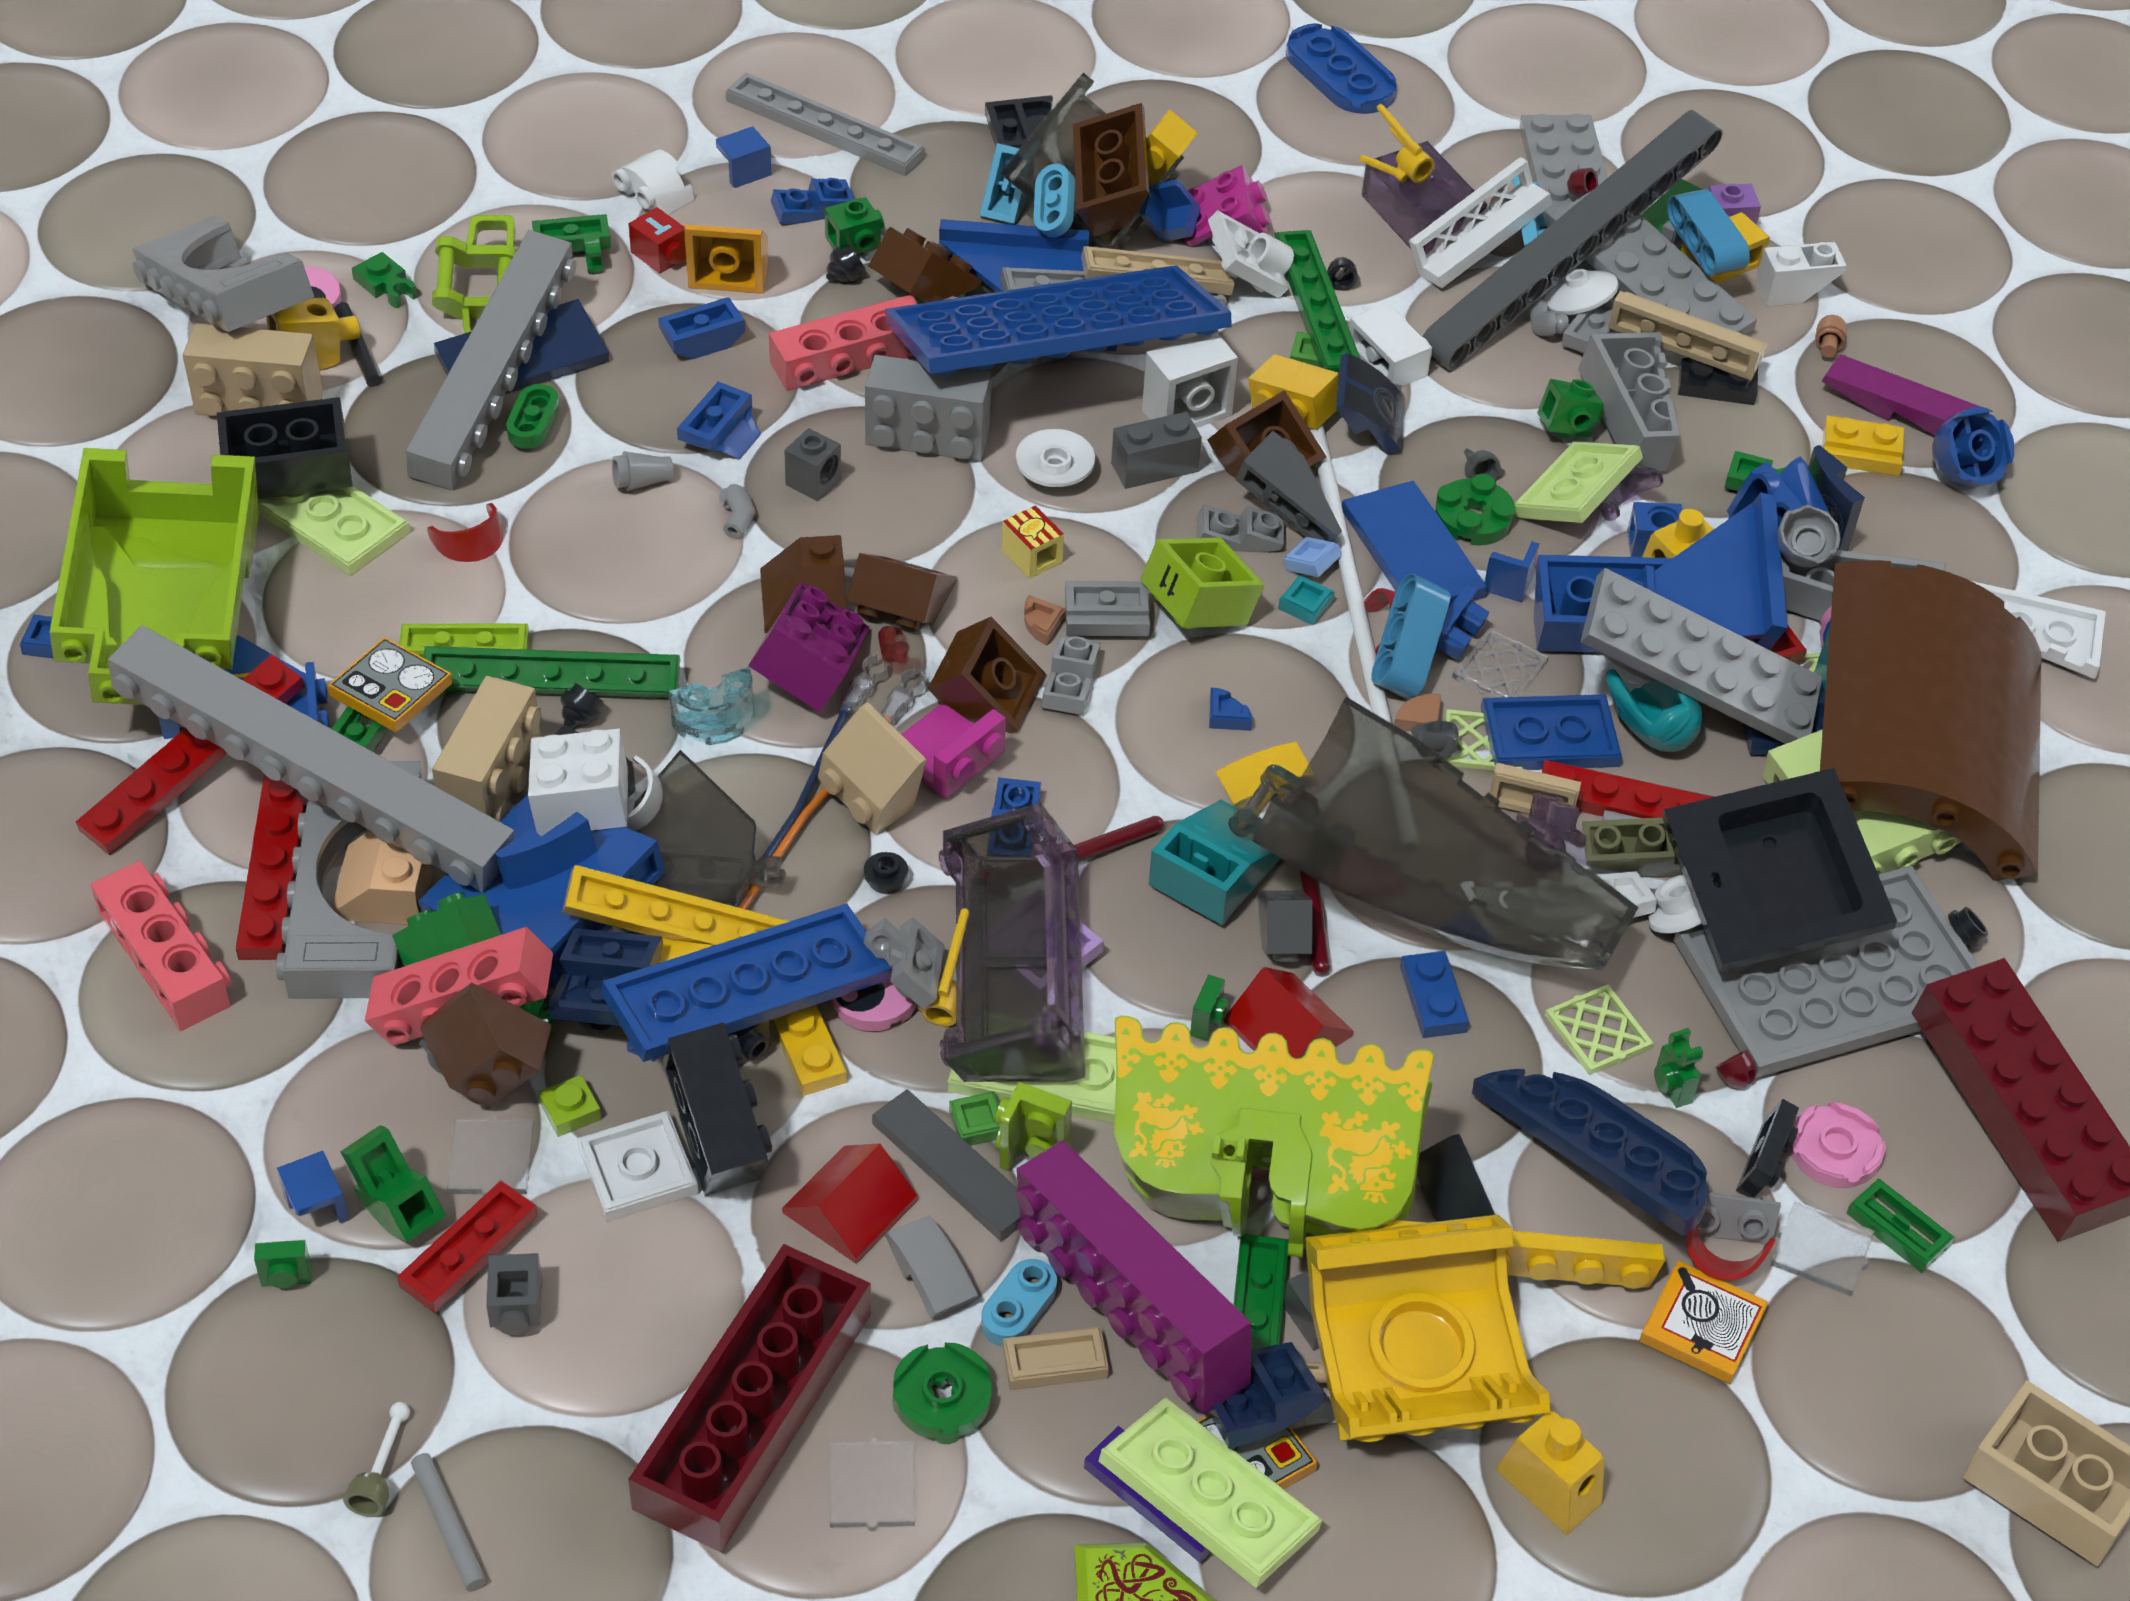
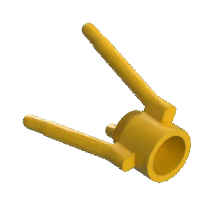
[1359,104,1435,183]
[918,908,993,1027]

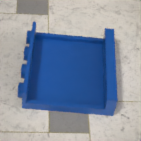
[418,795,665,989]

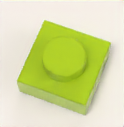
[538,1074,602,1137]

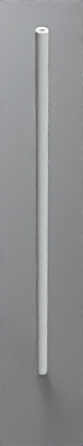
[1309,425,1420,853]

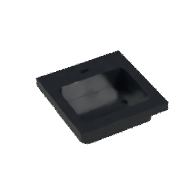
[1662,768,1897,972]

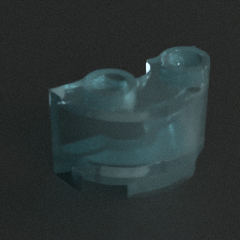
[669,667,754,745]

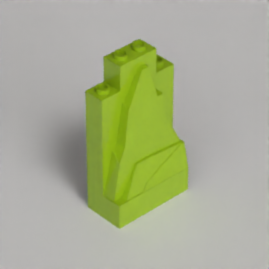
[49,448,259,705]

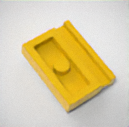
[1822,415,1904,476]

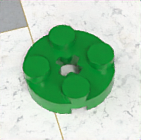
[1435,474,1516,546]
[893,1342,992,1445]

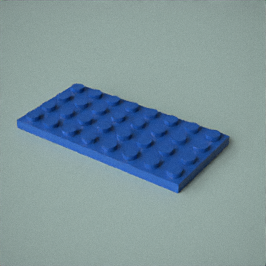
[885,265,1232,376]

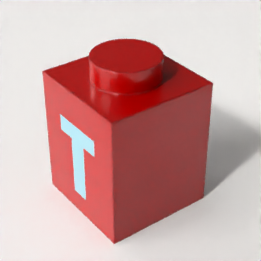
[628,207,686,274]

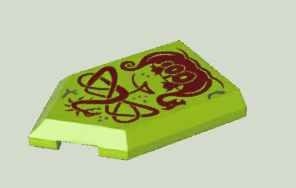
[1074,1543,1216,1601]

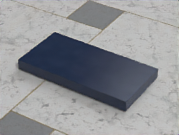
[434,299,609,394]

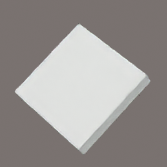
[577,1111,698,1222]

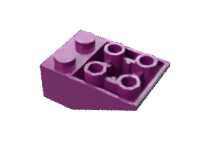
[748,581,869,712]

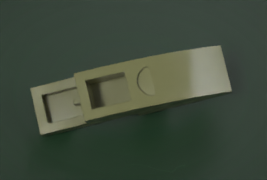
[1582,818,1684,877]

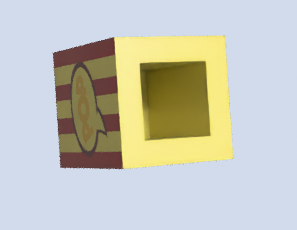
[1001,505,1064,579]

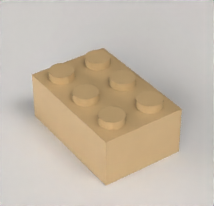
[182,323,323,416]
[432,676,543,822]
[1963,1380,2130,1567]

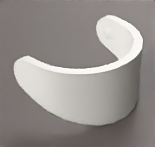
[627,755,663,831]

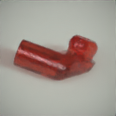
[878,626,910,665]

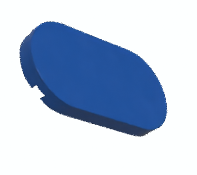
[1286,23,1396,114]

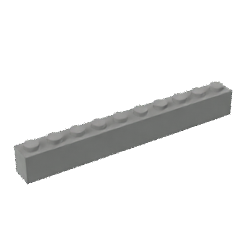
[108,625,514,893]

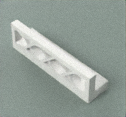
[1409,157,1553,288]

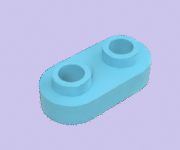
[1033,164,1075,237]
[981,1259,1057,1346]

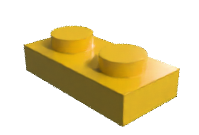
[772,1005,847,1096]

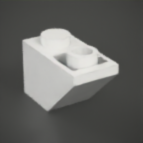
[1755,242,1847,306]

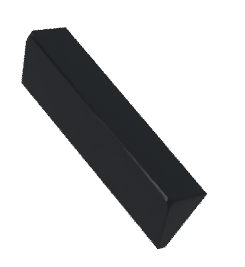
[1417,1134,1495,1222]

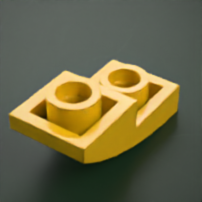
[1215,742,1317,810]

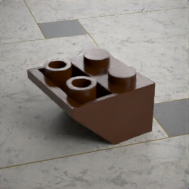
[868,227,982,302]

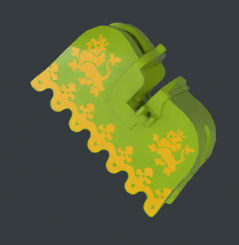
[1114,1015,1434,1258]

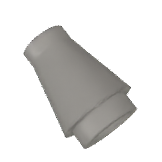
[612,451,674,491]

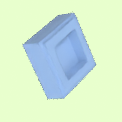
[1283,537,1341,577]

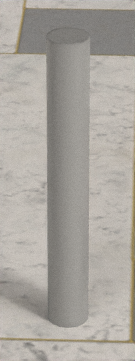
[411,1453,486,1592]

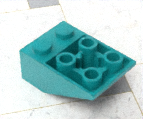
[1148,799,1294,926]

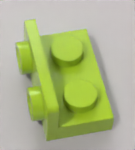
[995,1082,1072,1171]

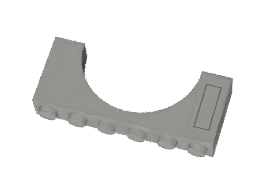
[132,216,314,332]
[276,761,423,999]

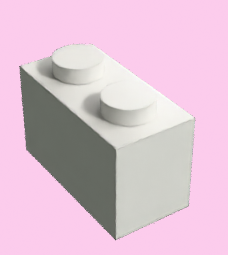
[1349,303,1432,386]

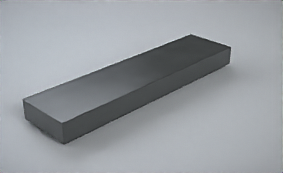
[872,1089,1020,1242]

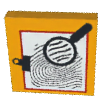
[1639,1260,1768,1384]

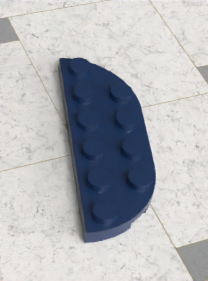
[1472,1069,1709,1236]

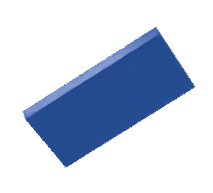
[1342,480,1487,607]

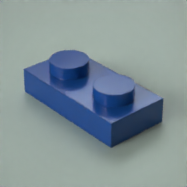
[1400,951,1469,1038]

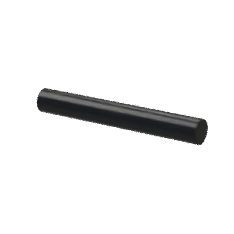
[335,302,382,387]

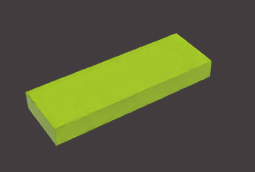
[399,623,529,658]

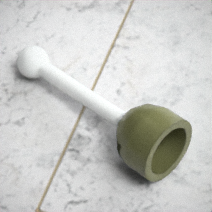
[343,1402,410,1517]

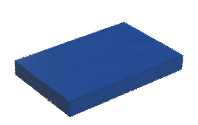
[1480,694,1622,770]

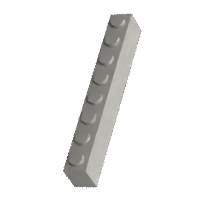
[406,230,576,490]

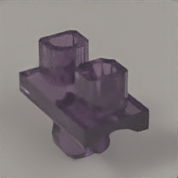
[1515,792,1587,869]

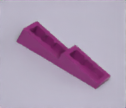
[1821,354,1981,435]

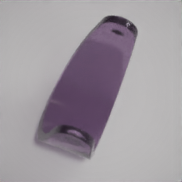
[1598,466,1663,521]

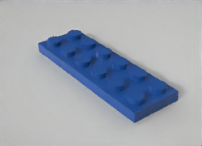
[600,903,892,1062]

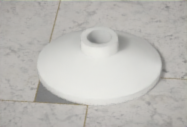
[1544,269,1619,315]
[1016,429,1095,487]

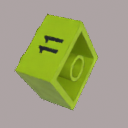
[1140,537,1265,629]

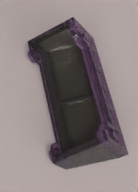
[939,803,1085,1082]

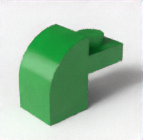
[340,1125,447,1243]

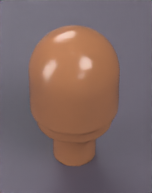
[1815,315,1847,358]

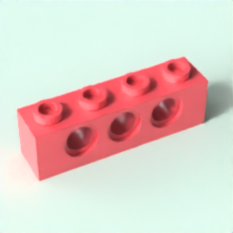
[769,294,917,391]
[90,860,232,1032]
[364,927,553,1046]

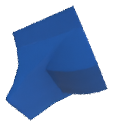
[658,297,745,359]
[677,381,761,459]

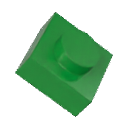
[1190,974,1229,1041]
[254,1240,312,1288]

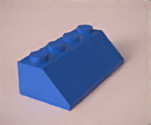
[1534,555,1672,652]

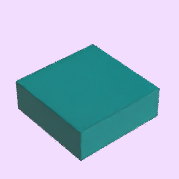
[1278,575,1335,626]

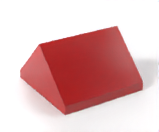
[1224,967,1353,1059]
[782,1143,918,1264]

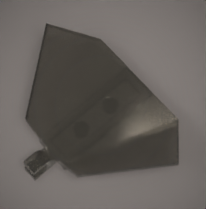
[614,750,786,935]

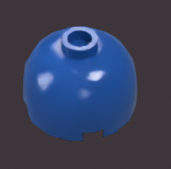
[1932,407,2015,487]

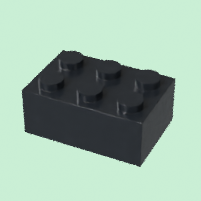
[217,397,353,499]
[662,1022,772,1196]

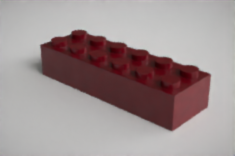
[1911,958,2130,1242]
[628,1244,871,1553]

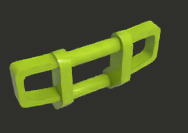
[432,215,517,333]

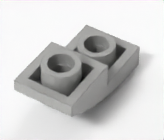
[1197,504,1284,552]
[1041,636,1101,715]
[885,1215,978,1318]

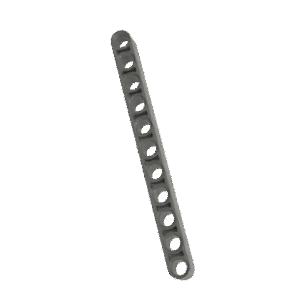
[1423,110,1723,371]

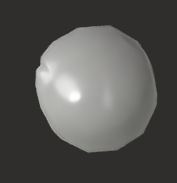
[1776,504,1841,568]

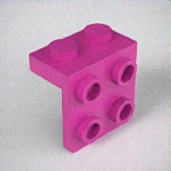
[1184,165,1271,246]
[901,705,1006,799]

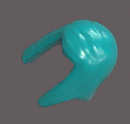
[1606,668,1702,752]

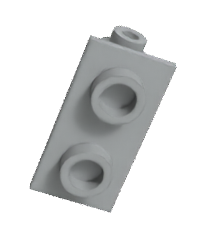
[1697,1192,1781,1244]

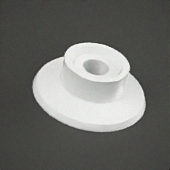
[1648,875,1716,933]

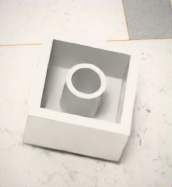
[1142,333,1238,428]
[528,728,628,836]

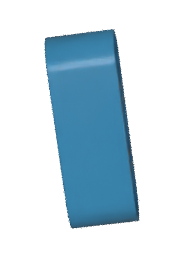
[1667,189,1750,276]
[1371,573,1450,700]

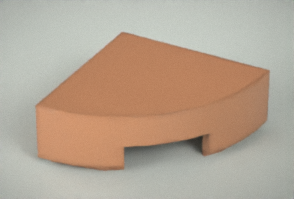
[1024,595,1066,645]
[1394,694,1441,731]

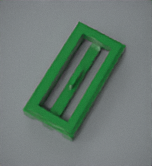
[1846,1178,1955,1273]

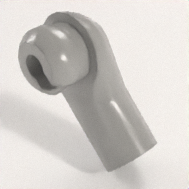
[1528,299,1569,337]
[719,484,755,539]

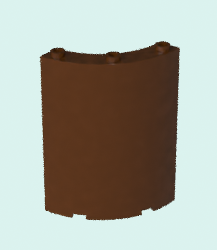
[1820,560,2041,881]

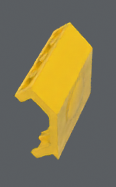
[1306,1214,1550,1442]

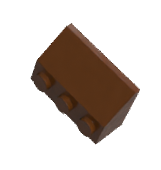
[1073,103,1149,237]

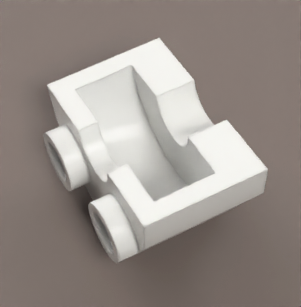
[611,149,695,215]

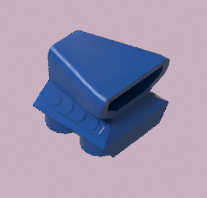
[1727,456,1832,528]

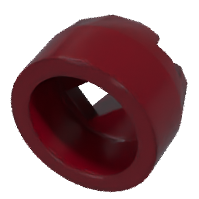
[1567,168,1598,198]
[1715,1050,1757,1089]

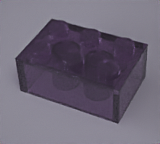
[1361,141,1487,255]

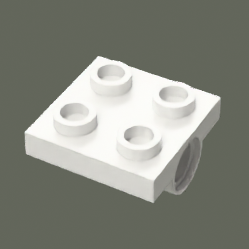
[1208,210,1294,298]

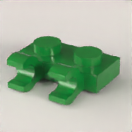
[532,214,611,273]

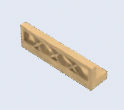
[1608,291,1768,380]

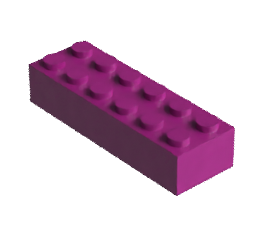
[1016,1140,1251,1415]

